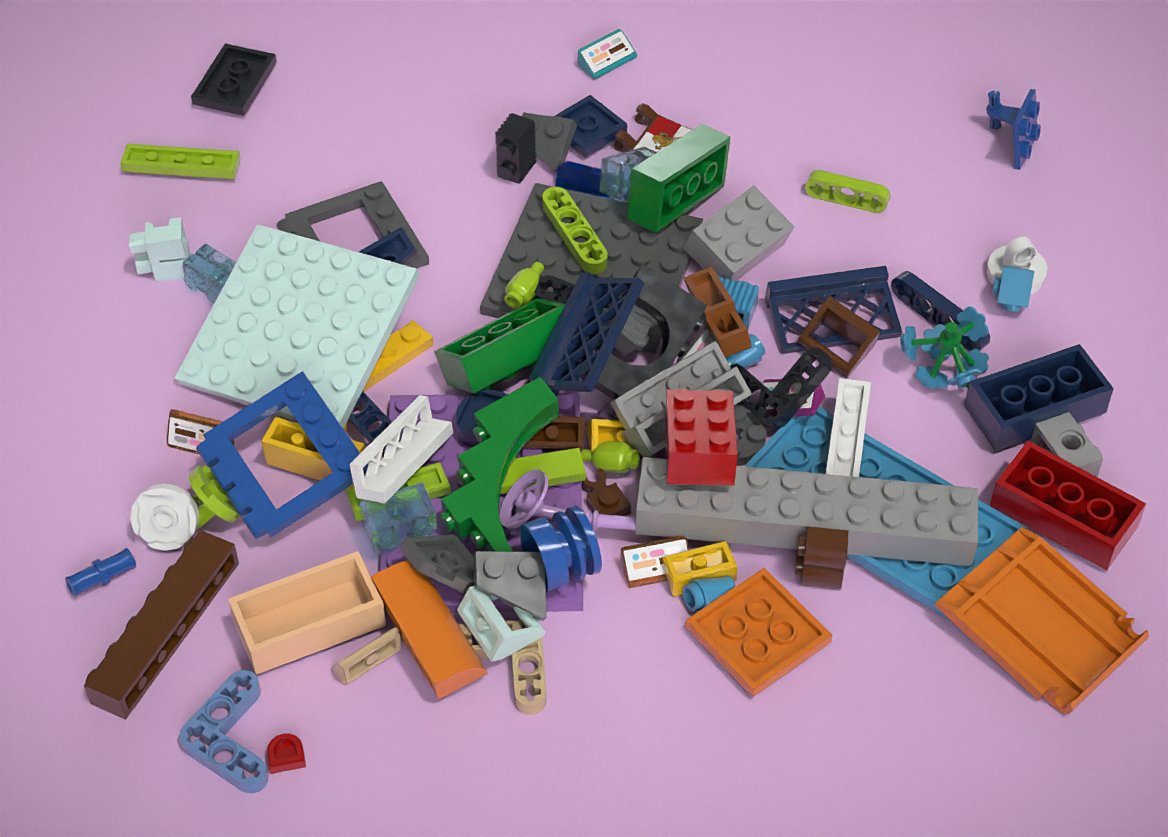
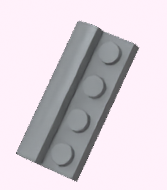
[610,341,752,456]

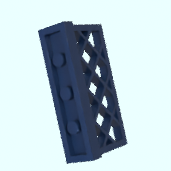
[765,265,903,354]
[529,272,645,396]

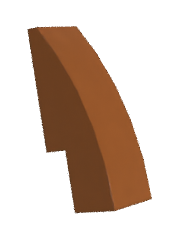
[684,266,752,358]

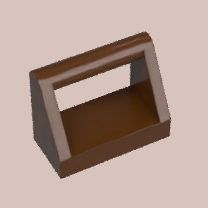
[797,296,880,377]

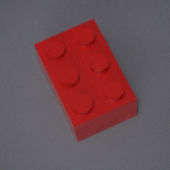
[665,389,738,486]

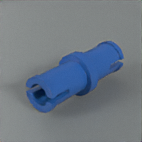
[65,548,137,597]

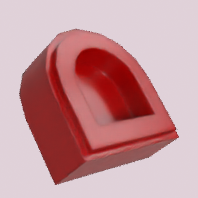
[267,733,306,774]

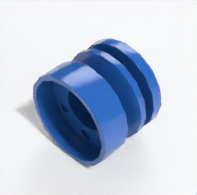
[519,506,602,592]

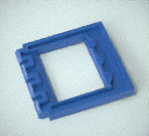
[196,371,368,539]

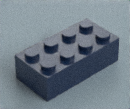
[964,344,1114,451]

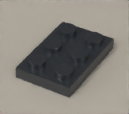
[191,43,277,116]

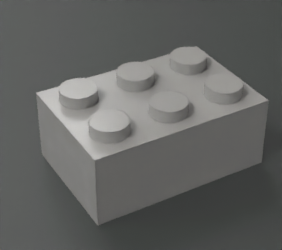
[683,185,795,282]

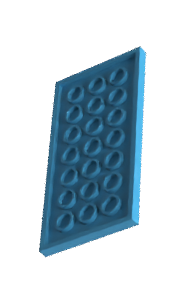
[745,407,1027,621]

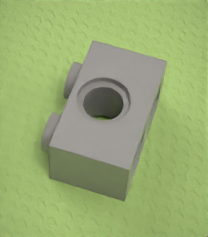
[1031,412,1103,477]

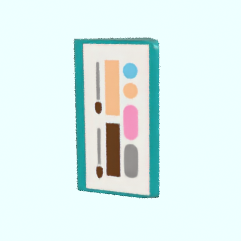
[578,29,637,80]

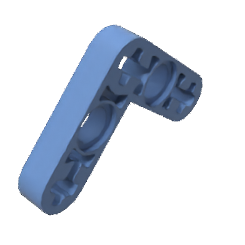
[179,670,269,793]

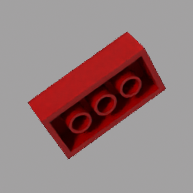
[989,441,1147,570]

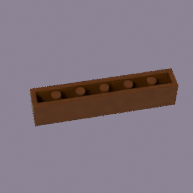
[84,530,239,720]

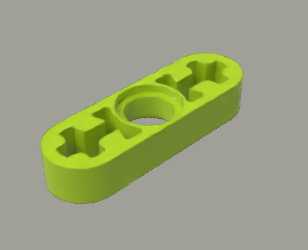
[805,170,891,213]

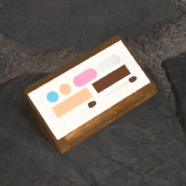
[167,409,235,455]
[620,536,689,588]

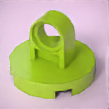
[189,465,240,529]

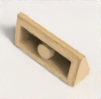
[332,627,402,685]

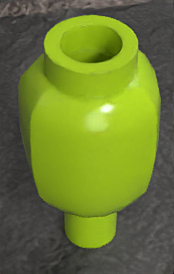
[504,262,544,309]
[581,441,640,473]

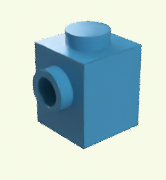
[992,265,1035,312]

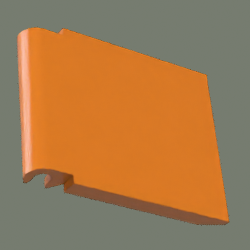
[934,527,1149,714]

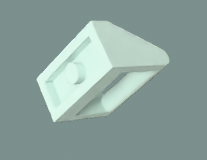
[457,586,546,662]

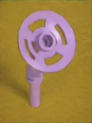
[499,469,636,530]

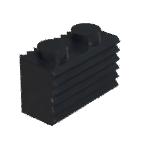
[495,113,537,184]

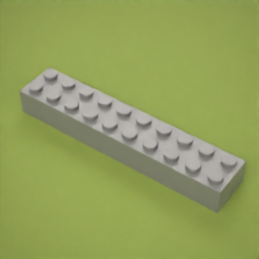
[636,457,978,566]

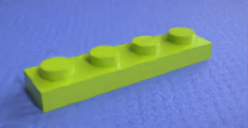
[120,144,241,179]

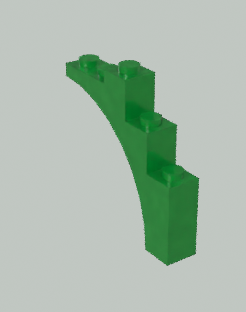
[440,377,559,552]

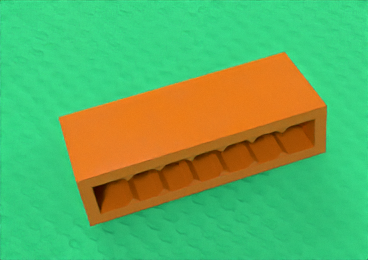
[371,561,488,700]

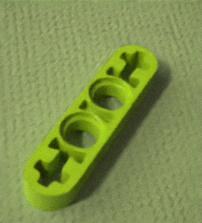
[542,187,608,274]

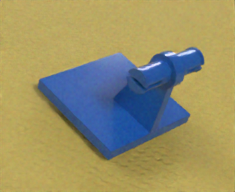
[986,89,1041,170]

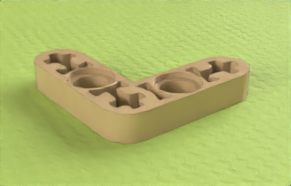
[459,620,547,715]

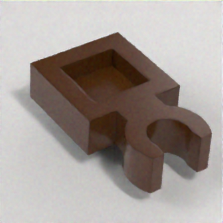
[582,469,631,516]

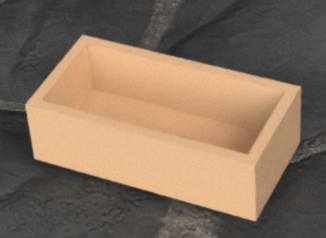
[228,551,386,675]

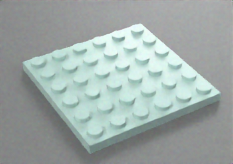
[174,224,420,429]

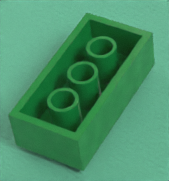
[628,124,731,233]
[434,298,565,394]

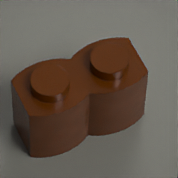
[795,526,849,589]

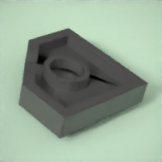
[400,534,474,592]

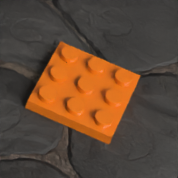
[685,568,832,697]

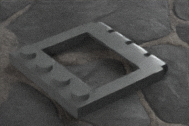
[276,181,429,269]

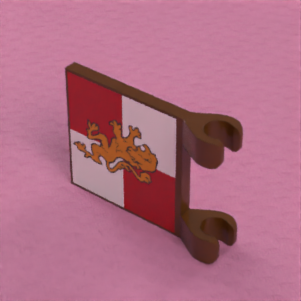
[614,103,692,159]

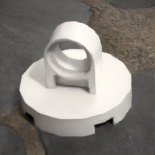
[986,236,1048,295]
[130,483,200,551]

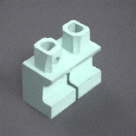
[129,217,192,281]

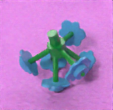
[900,306,989,389]

